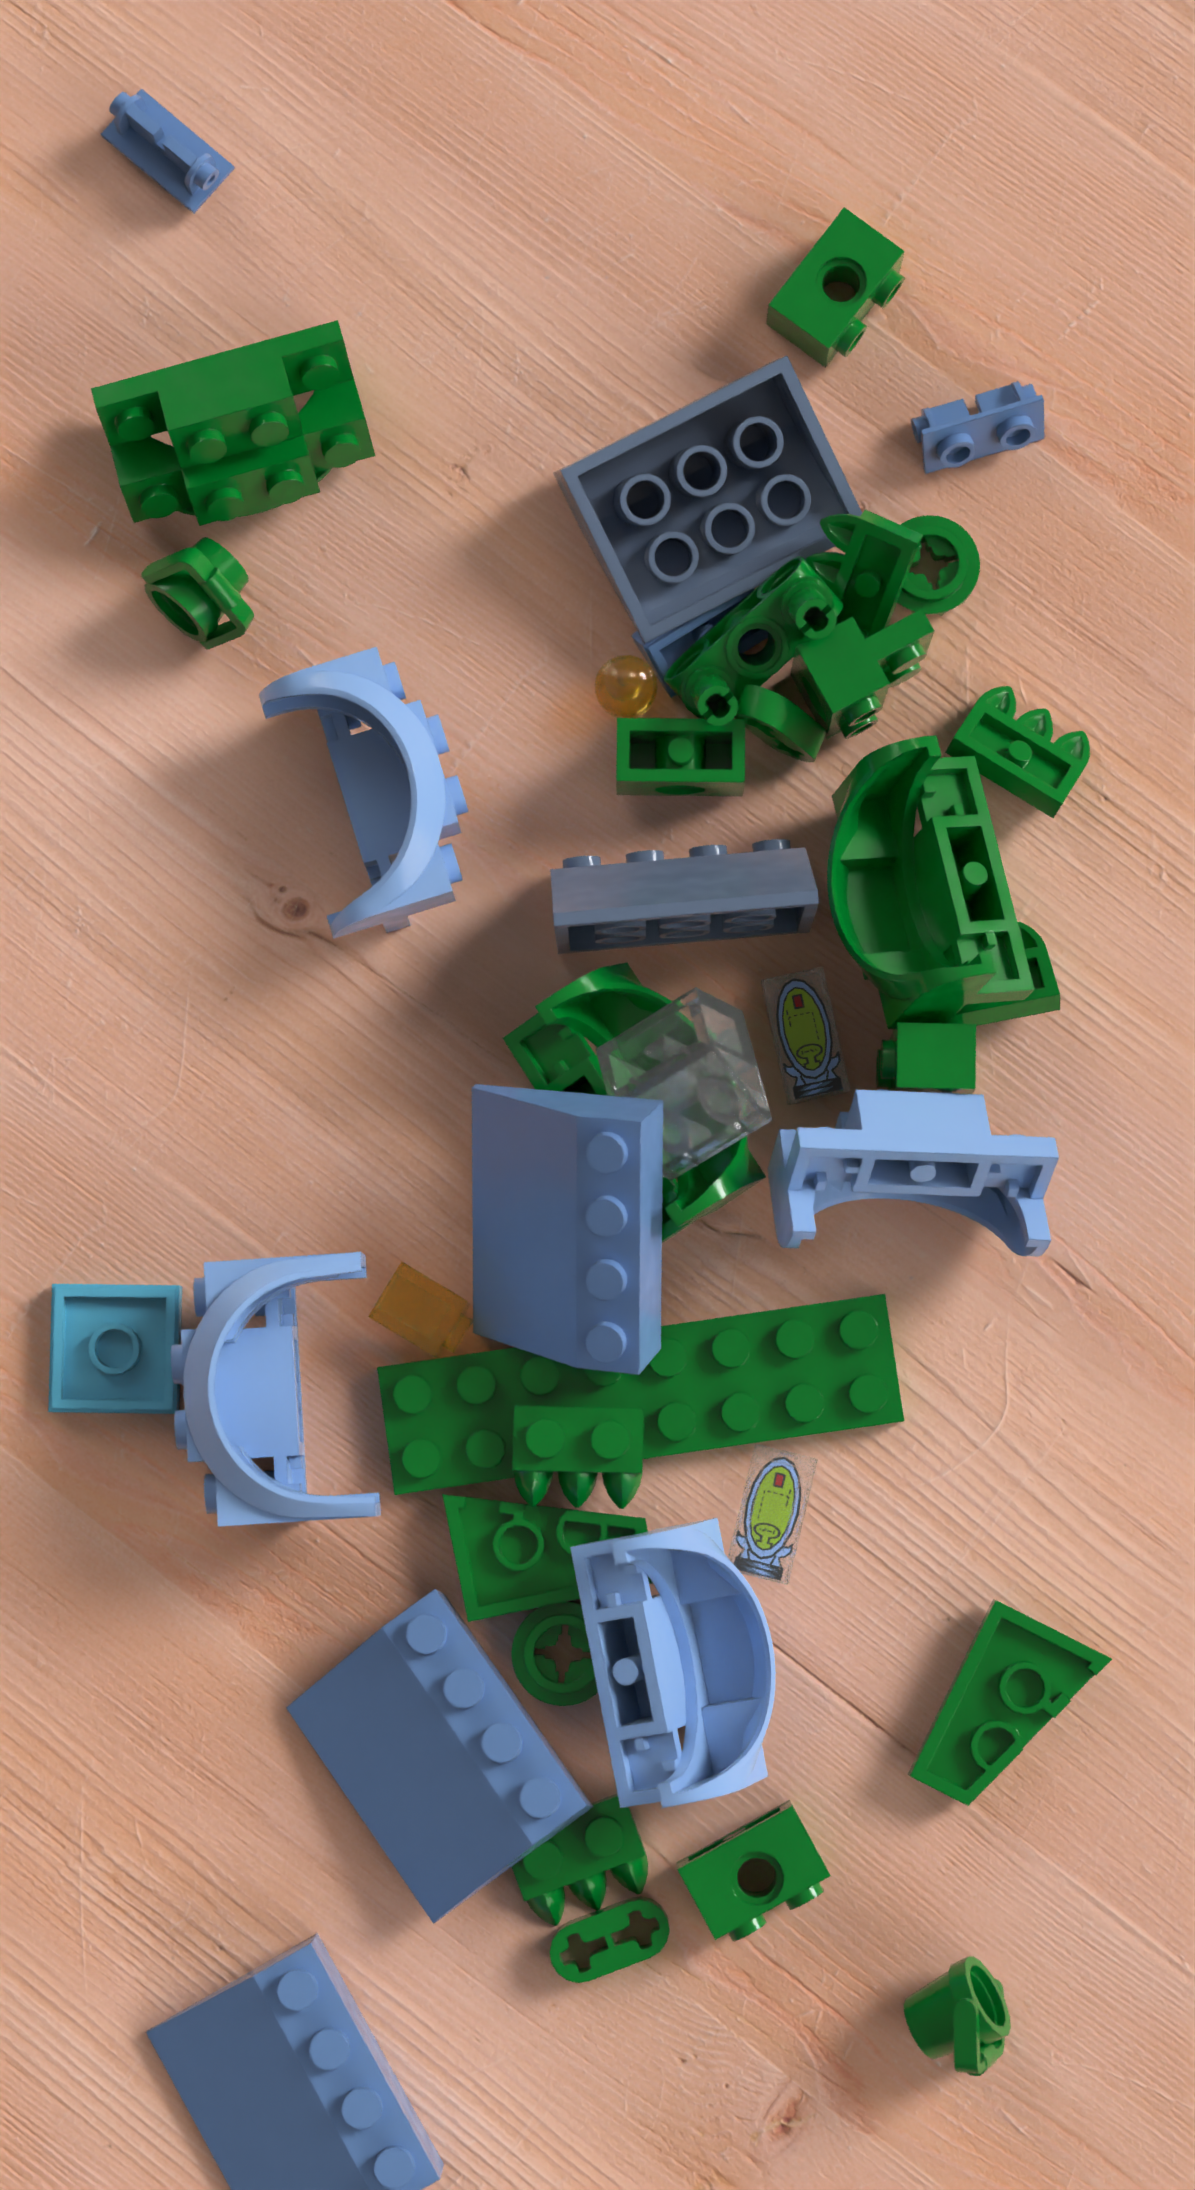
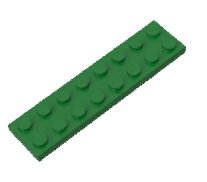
[377,1294,904,1495]

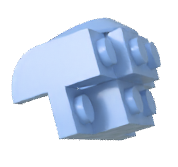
[259,647,469,939]
[767,1089,1059,1257]
[570,1518,776,1808]

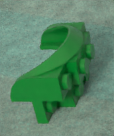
[91,320,375,526]
[827,735,1035,1029]
[502,962,766,1243]

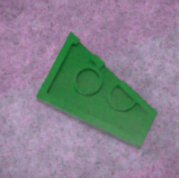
[442,1494,653,1622]
[908,1599,1112,1806]

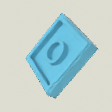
[48,1284,182,1414]

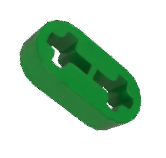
[734,684,827,762]
[550,1896,670,1983]

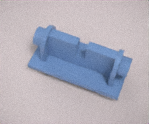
[101,89,235,214]
[911,381,1045,474]

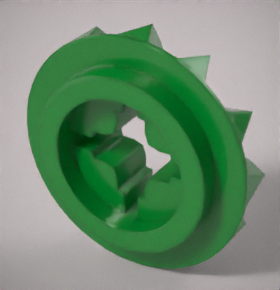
[897,515,980,616]
[512,1601,598,1706]

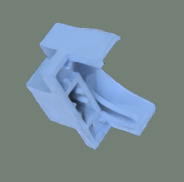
[171,1251,381,1527]

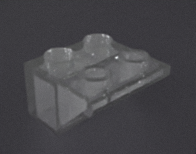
[596,987,773,1180]

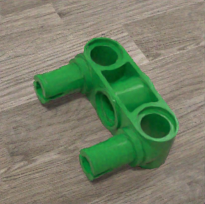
[663,556,843,726]

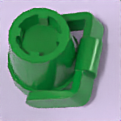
[141,537,254,650]
[904,1956,1011,2076]

